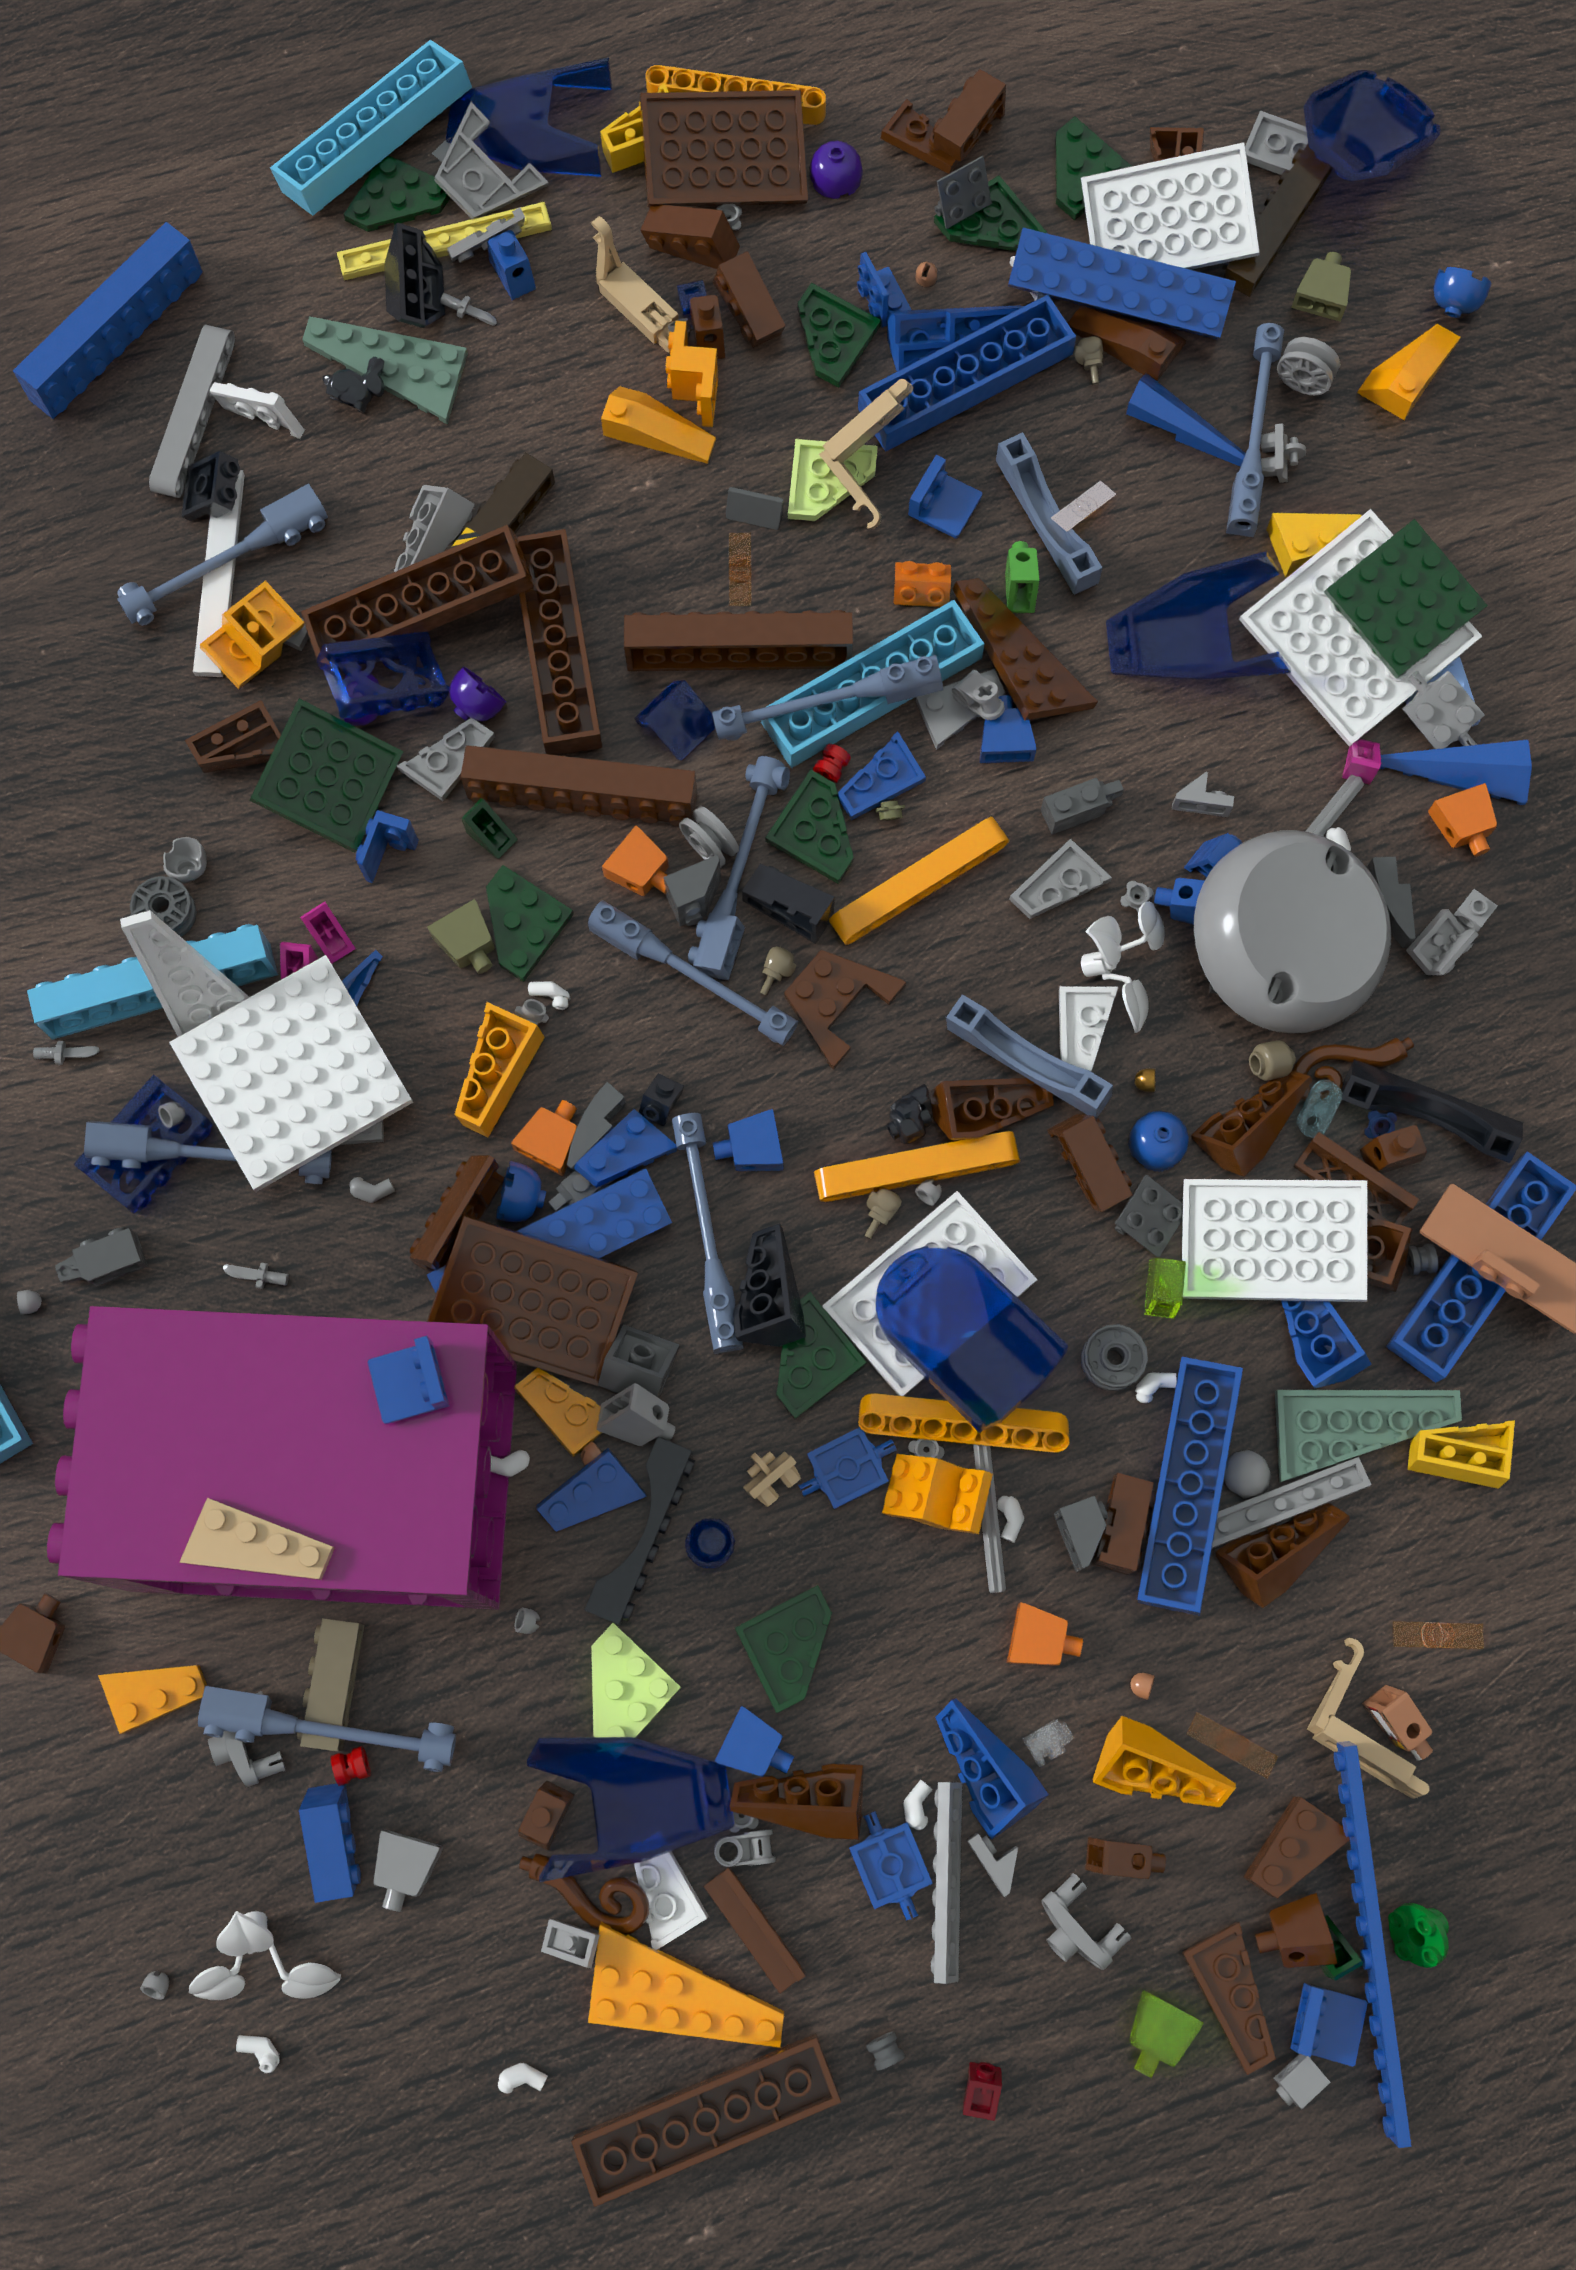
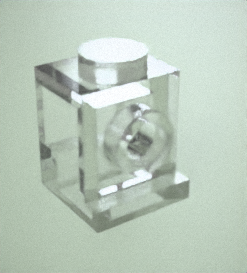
[1022,1719,1074,1767]

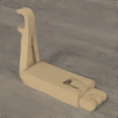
[591,216,679,353]
[819,379,913,529]
[1307,1638,1429,1799]

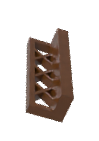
[1293,1132,1420,1225]
[703,1867,806,1994]

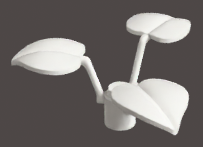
[1081,901,1165,1033]
[189,1911,341,2000]

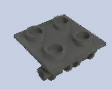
[935,156,992,229]
[1114,1175,1183,1258]

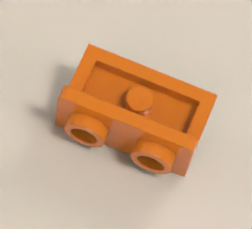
[894,561,951,607]

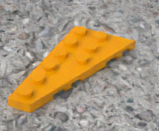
[588,1922,784,2048]

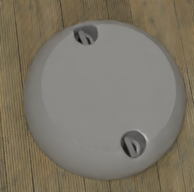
[1194,830,1391,1034]

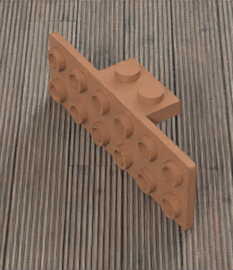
[1420,1184,1576,1334]

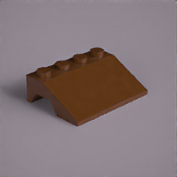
[410,1155,504,1272]

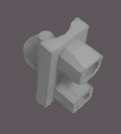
[1261,423,1306,483]

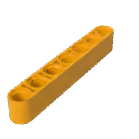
[646,65,826,125]
[829,817,1009,945]
[814,1131,1020,1202]
[858,1393,1070,1453]

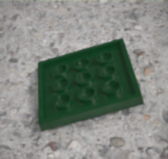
[1324,519,1488,679]
[249,698,403,853]

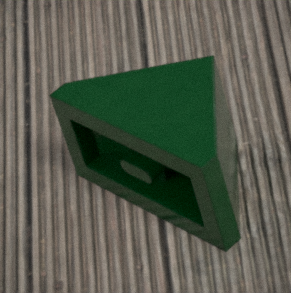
[461,798,518,859]
[1320,1915,1363,1981]

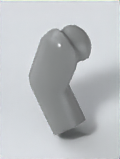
[349,1177,395,1203]

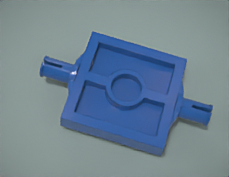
[798,1427,897,1510]
[849,1811,933,1921]

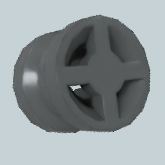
[1406,1243,1438,1276]
[866,2031,906,2071]

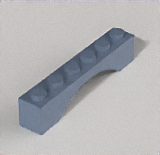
[996,432,1102,595]
[946,994,1113,1118]

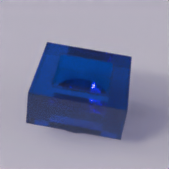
[677,280,707,315]

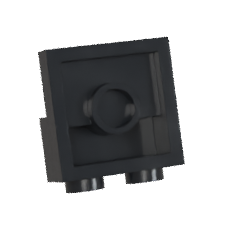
[181,451,240,521]

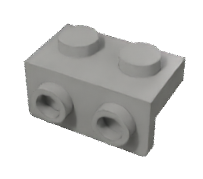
[1406,909,1478,975]

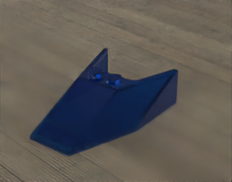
[446,57,612,177]
[1106,551,1291,680]
[527,1737,735,1882]

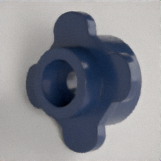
[1364,1110,1397,1138]

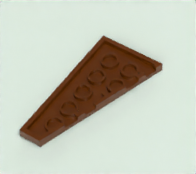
[952,578,1098,720]

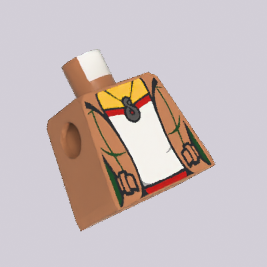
[1362,1685,1433,1761]

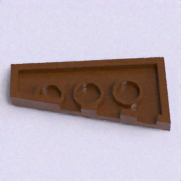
[1182,1921,1276,2075]

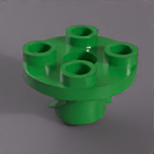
[1388,1903,1449,1968]

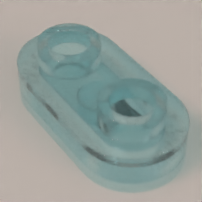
[1297,1080,1342,1138]

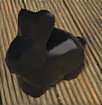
[323,357,384,414]

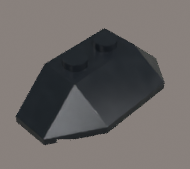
[384,223,445,328]

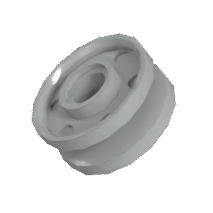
[1277,337,1341,395]
[679,806,739,868]

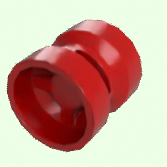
[813,743,851,783]
[331,1746,371,1786]

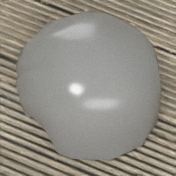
[163,836,207,883]
[1224,1450,1271,1499]

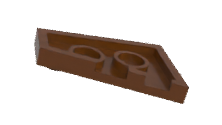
[880,99,959,174]

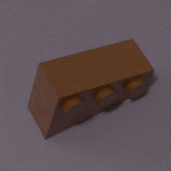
[933,68,1006,162]
[713,251,786,348]
[185,700,281,773]

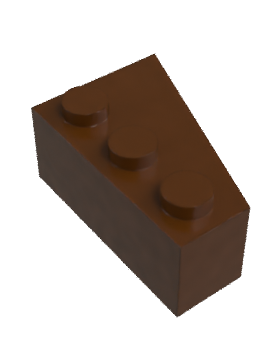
[1150,127,1204,162]
[640,205,740,269]
[1047,1114,1133,1212]
[1092,1473,1156,1575]
[1244,1796,1350,1899]

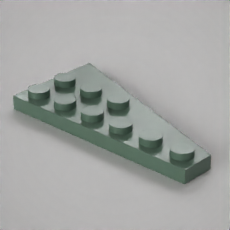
[302,316,468,424]
[1275,1390,1462,1483]

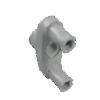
[208,1691,286,1788]
[1041,1873,1132,1970]

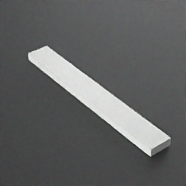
[193,470,245,677]

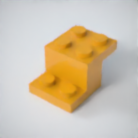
[665,321,718,427]
[200,580,305,689]
[882,1454,993,1534]

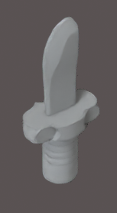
[440,293,497,326]
[33,1041,100,1066]
[223,1263,289,1289]

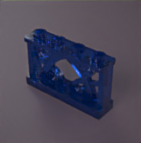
[316,631,450,719]
[74,1074,213,1214]

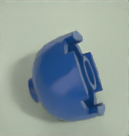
[1434,267,1491,318]
[1128,1111,1189,1171]
[496,1161,546,1222]

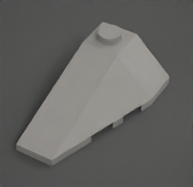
[394,485,475,572]

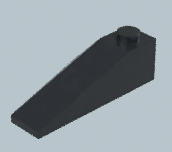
[733,1223,806,1347]

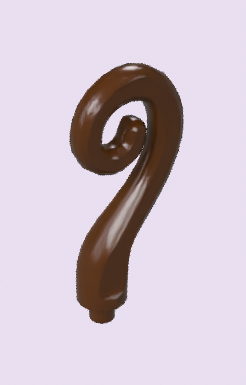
[1293,1037,1414,1106]
[519,1853,650,1935]

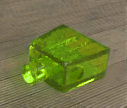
[1144,1258,1186,1319]
[1129,1990,1203,2078]

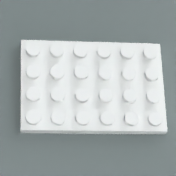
[1081,142,1259,270]
[1181,1179,1367,1302]
[822,1191,1037,1396]

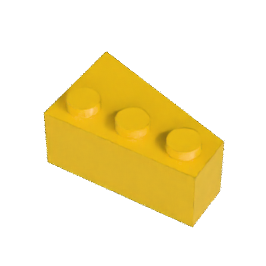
[600,83,669,173]
[1266,513,1362,577]
[1407,1420,1515,1489]

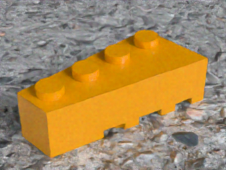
[455,1002,545,1137]

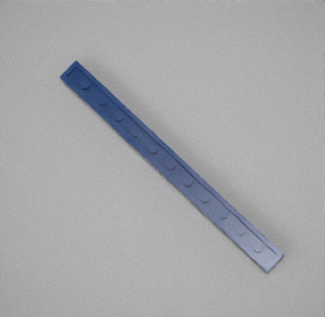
[1334,1741,1412,2148]

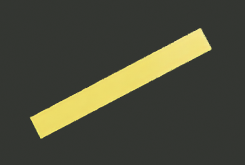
[337,202,552,281]

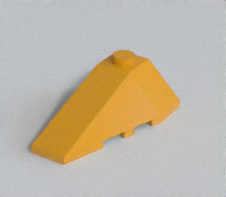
[1357,324,1461,420]
[601,386,716,464]
[1093,1716,1236,1807]

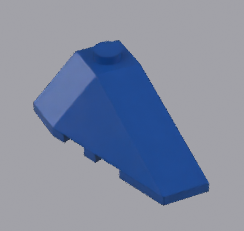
[1281,1300,1372,1389]
[935,1698,1049,1839]

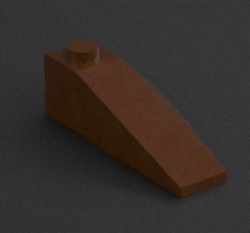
[929,1078,1054,1140]
[1367,1219,1412,1292]
[730,1764,863,1840]

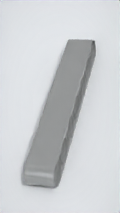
[149,325,235,498]

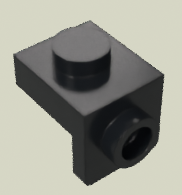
[639,1073,684,1126]

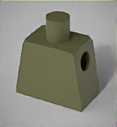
[1291,252,1351,322]
[427,899,495,974]

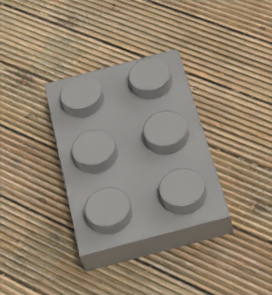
[1245,111,1335,175]

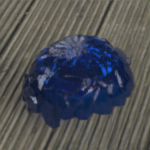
[685,1518,735,1568]

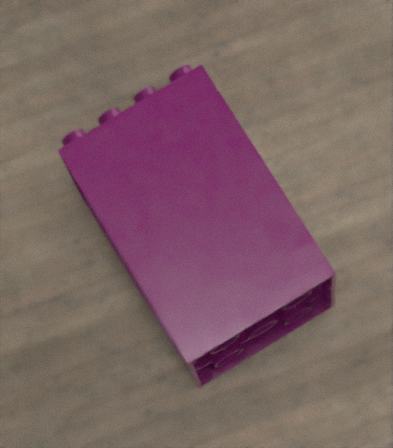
[47,1306,517,1610]

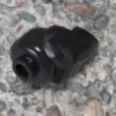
[886,1084,933,1145]

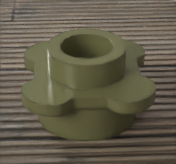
[875,801,905,821]

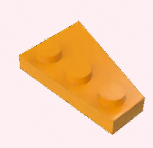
[514,1368,602,1457]
[98,1665,207,1734]

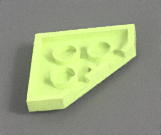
[788,439,878,521]
[591,1623,681,1758]

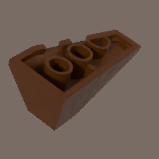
[1068,305,1186,381]
[1191,1070,1312,1177]
[1215,1503,1350,1608]

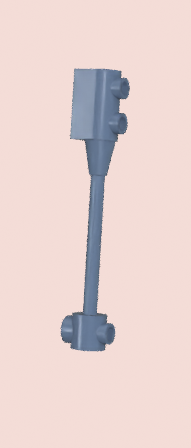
[1226,323,1284,537]
[117,484,328,626]
[712,655,943,741]
[688,756,790,981]
[588,900,798,1046]
[672,1113,744,1354]
[84,1121,332,1184]
[198,1686,456,1772]

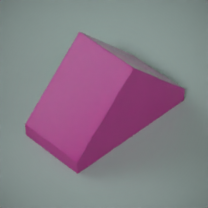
[1342,739,1381,785]
[300,902,356,964]
[280,942,318,980]

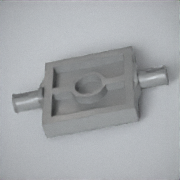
[1402,671,1485,749]

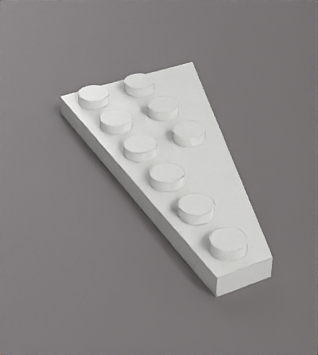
[120,910,249,1037]

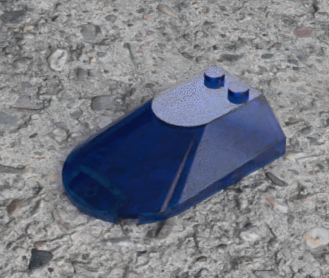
[1304,70,1440,181]
[876,1246,1068,1433]

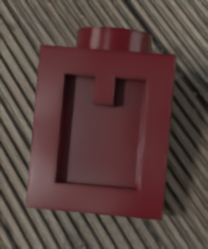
[963,2062,1002,2121]

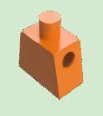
[1428,783,1497,857]
[602,826,669,896]
[511,1100,577,1176]
[1007,1602,1083,1666]

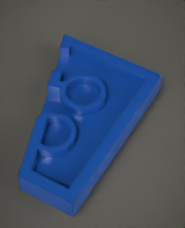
[838,731,926,820]
[574,1109,677,1188]
[536,1448,647,1531]

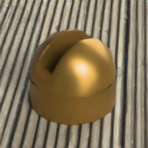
[1135,1069,1155,1092]

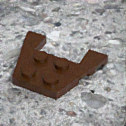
[784,950,906,1069]

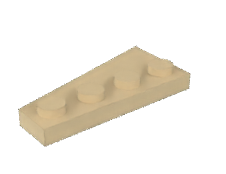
[180,1498,335,1580]

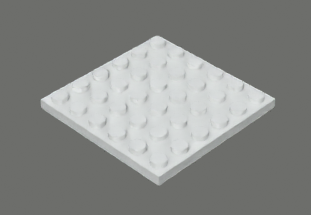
[1239,509,1482,747]
[169,955,413,1192]

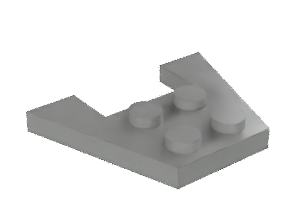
[434,102,549,219]

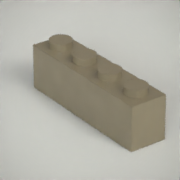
[297,1618,365,1751]

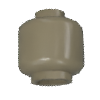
[1249,1040,1296,1081]

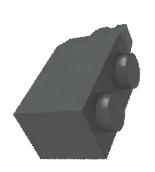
[1041,777,1124,835]
[55,1227,148,1286]

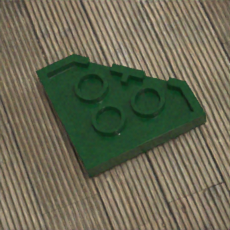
[1055,116,1132,221]
[344,155,450,232]
[934,175,1047,251]
[797,283,881,388]
[765,770,854,884]
[486,865,574,982]
[776,1292,867,1420]
[735,1585,832,1714]

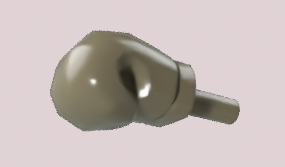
[1074,336,1103,385]
[760,946,797,996]
[865,1188,902,1239]

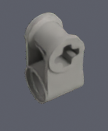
[951,670,1005,720]
[714,1829,776,1867]

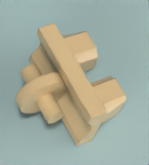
[743,1451,801,1507]

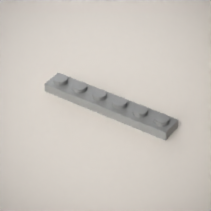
[1212,1457,1372,1549]
[931,1782,962,1984]

